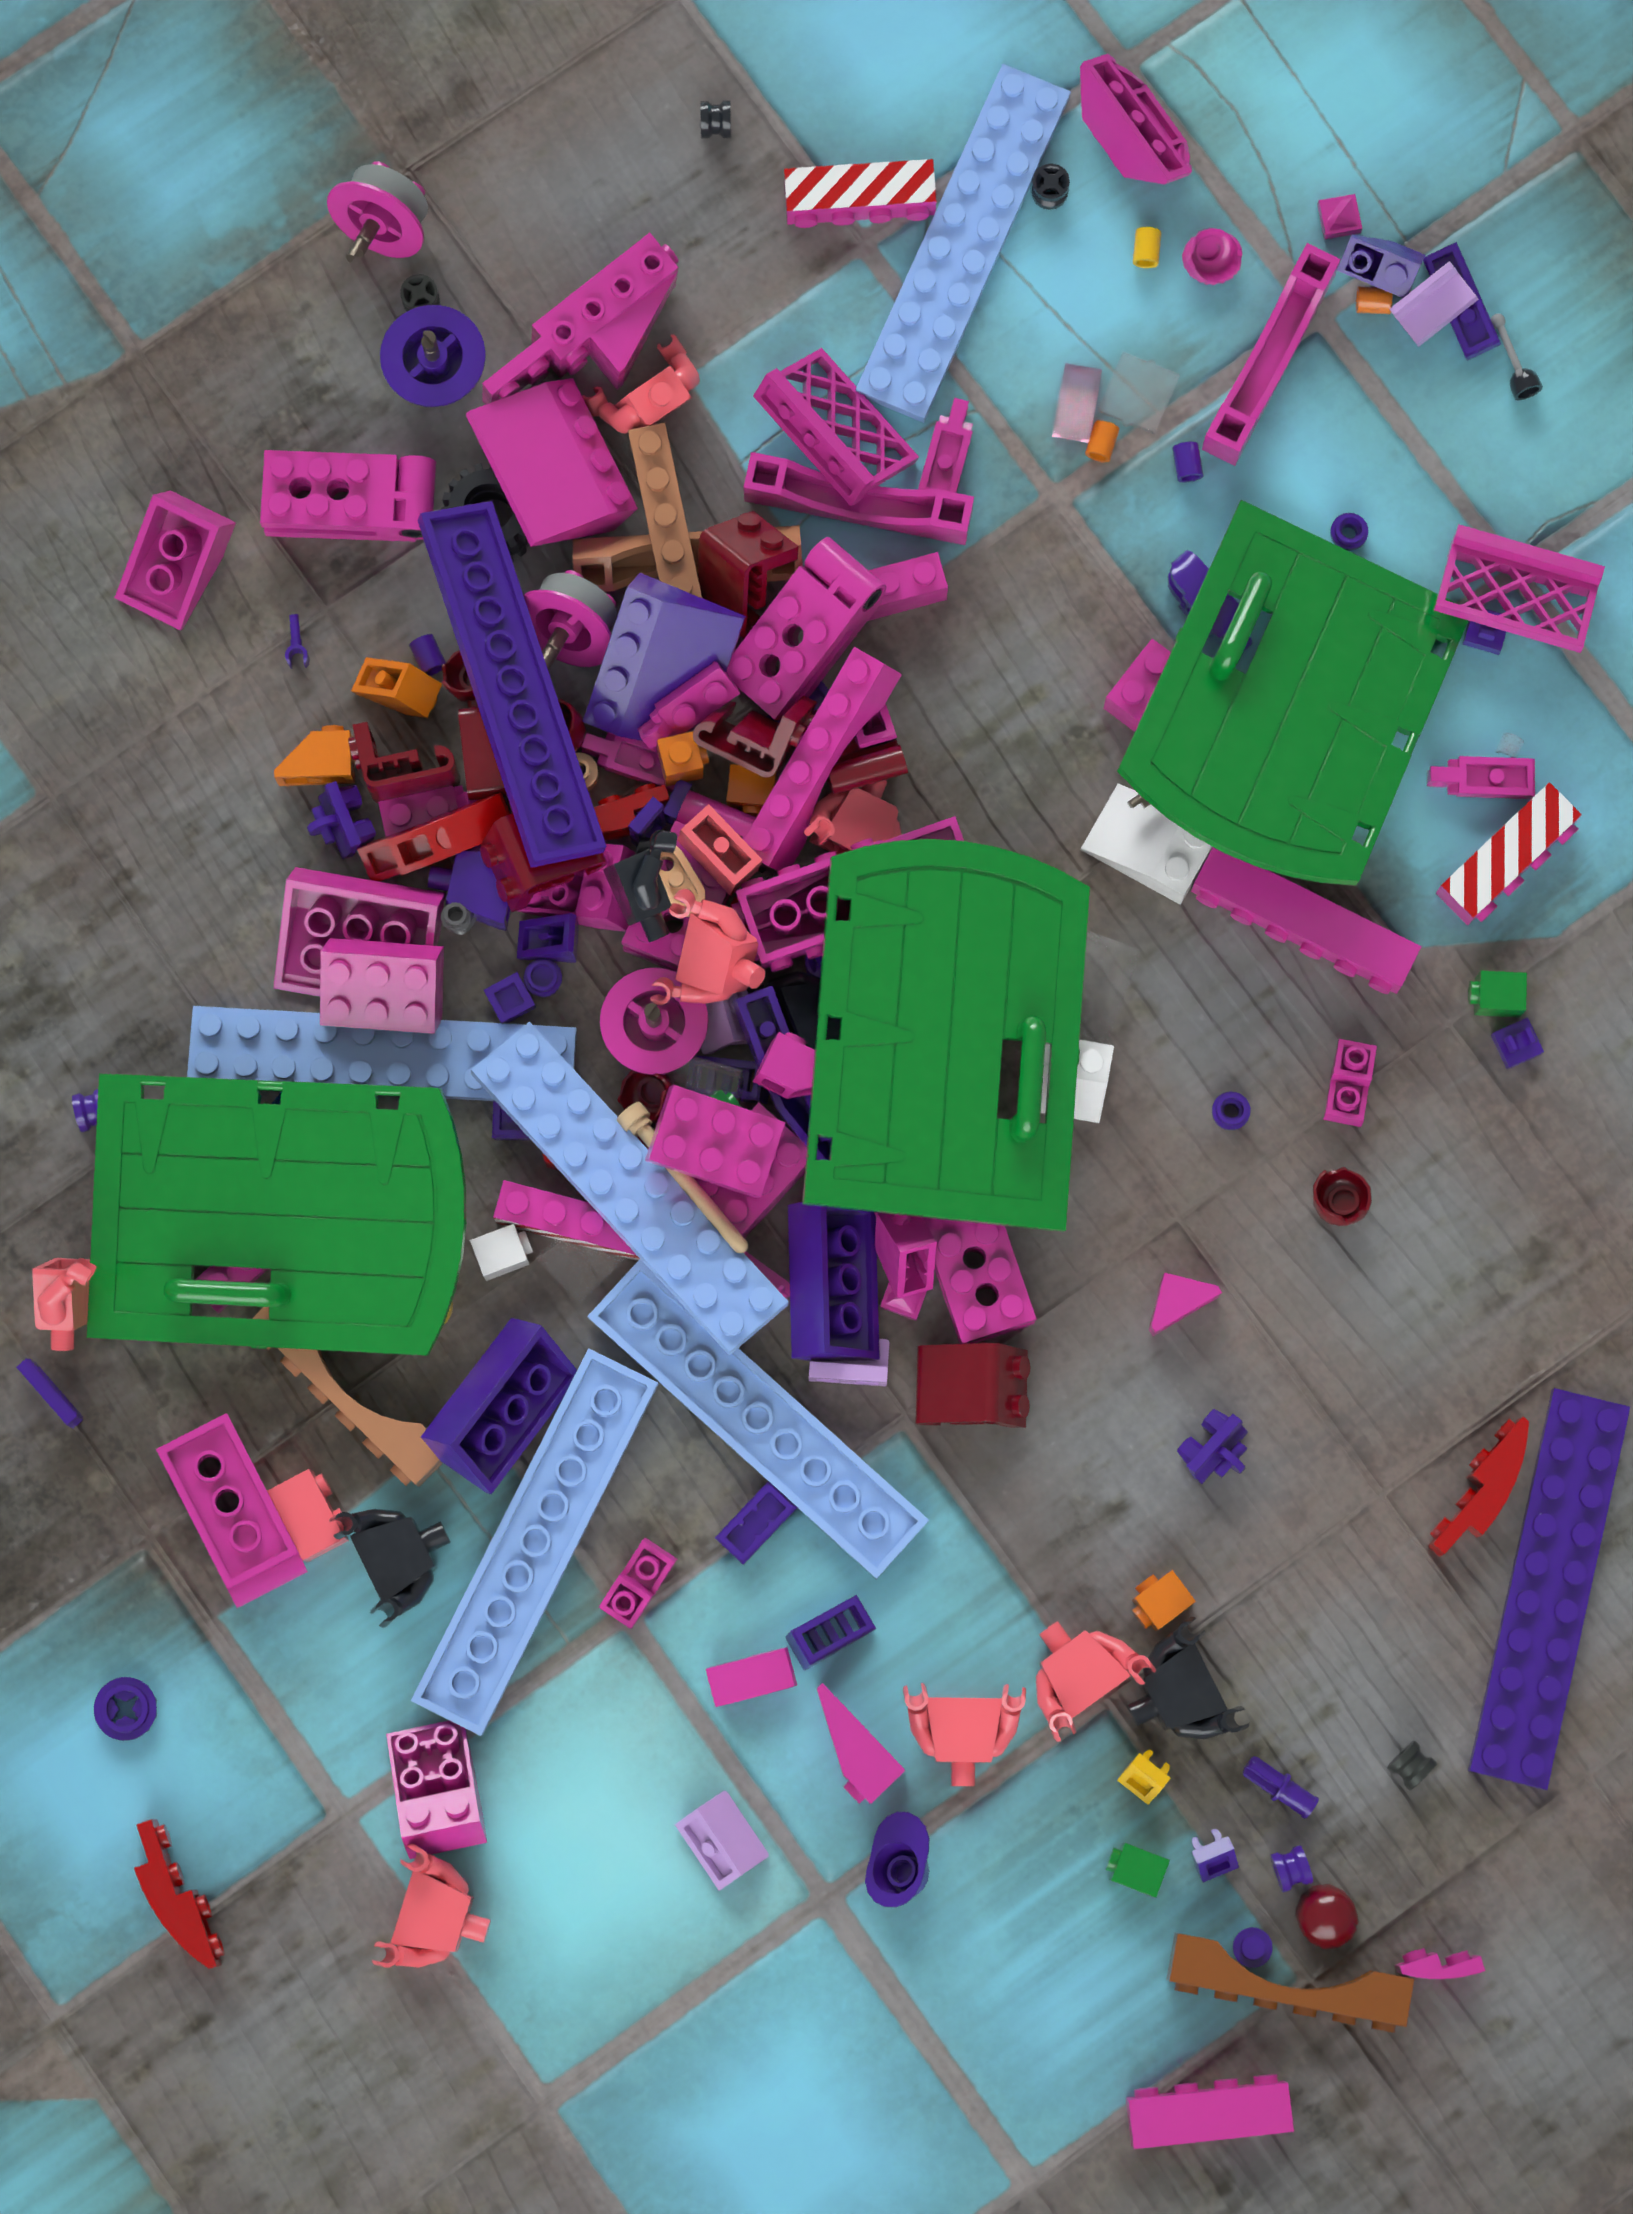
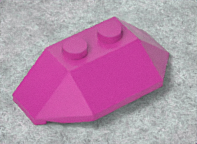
[1080,54,1192,184]

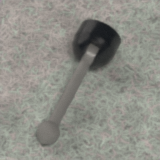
[1491,314,1543,401]

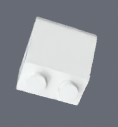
[1041,1040,1114,1123]

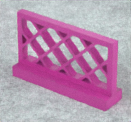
[753,348,919,506]
[1434,524,1605,653]

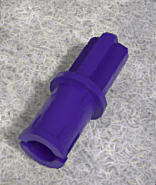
[1242,1756,1319,1819]

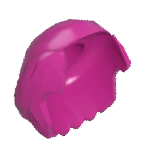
[1182,228,1242,286]

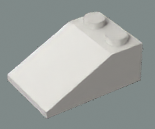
[1081,784,1212,905]

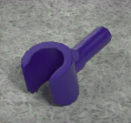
[285,614,310,669]

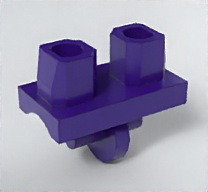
[307,781,376,859]
[1177,1409,1248,1484]

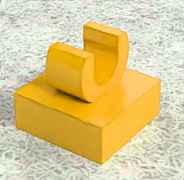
[1117,1749,1170,1805]

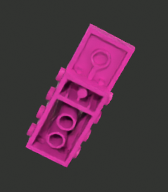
[482,232,679,405]
[731,816,964,972]

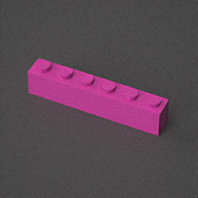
[1191,847,1422,994]

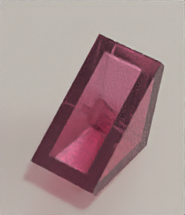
[1052,363,1102,442]

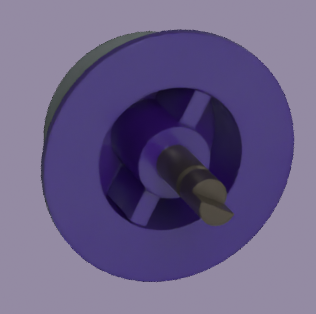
[380,305,486,407]

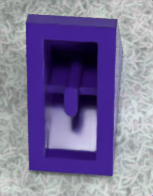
[517,913,579,963]

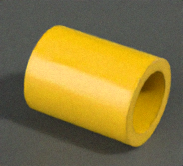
[1132,227,1161,268]

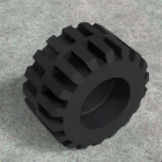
[441,463,529,562]

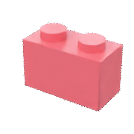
[677,804,762,896]
[267,1469,349,1563]

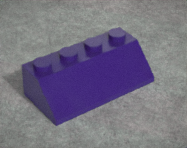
[788,1202,880,1362]
[421,1318,577,1494]

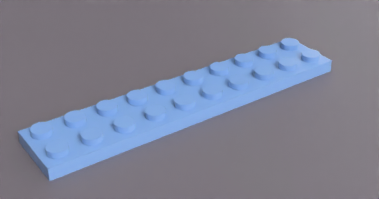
[855,64,1071,423]
[187,1006,577,1101]
[471,1021,788,1356]
[587,1259,929,1579]
[411,1348,659,1736]

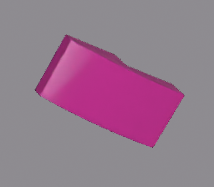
[1323,1039,1377,1127]
[598,1538,678,1629]
[705,1647,797,1707]
[1395,1948,1486,1979]

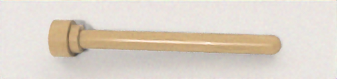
[617,1102,748,1253]

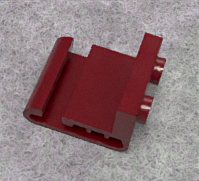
[698,511,799,639]
[693,695,817,777]
[458,700,507,801]
[812,709,908,794]
[348,722,461,804]
[480,814,607,912]
[915,1343,1031,1428]

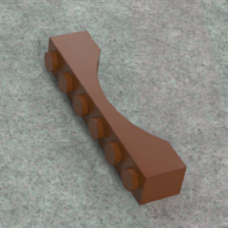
[1166,1933,1414,2033]

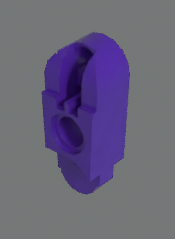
[1167,550,1253,652]

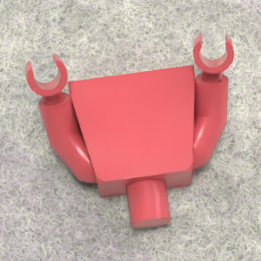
[582,334,700,434]
[804,780,902,855]
[650,889,765,1005]
[32,1258,97,1351]
[1035,1621,1156,1742]
[903,1683,1026,1787]
[372,1844,491,1968]

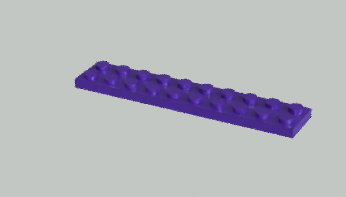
[417,501,607,868]
[1468,1388,1630,1790]

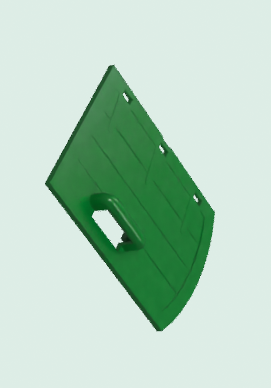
[1117,500,1468,886]
[802,839,1090,1232]
[87,1073,467,1356]

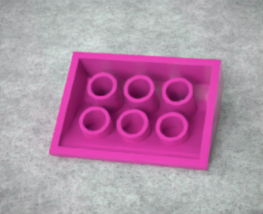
[466,378,638,547]
[273,867,446,997]

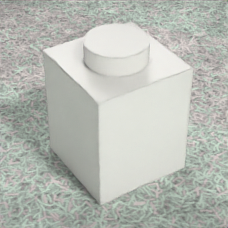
[470,1224,533,1281]

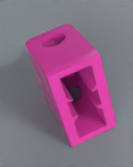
[874,1212,937,1299]

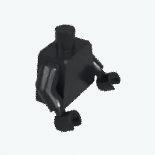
[603,830,677,943]
[746,971,841,1050]
[329,1509,451,1628]
[1127,1617,1249,1740]

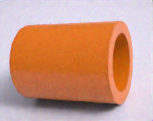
[1356,286,1393,314]
[1085,420,1120,462]

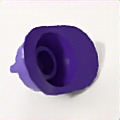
[865,1812,930,1908]

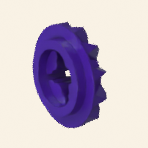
[94,1677,157,1741]

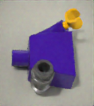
[428,844,511,935]

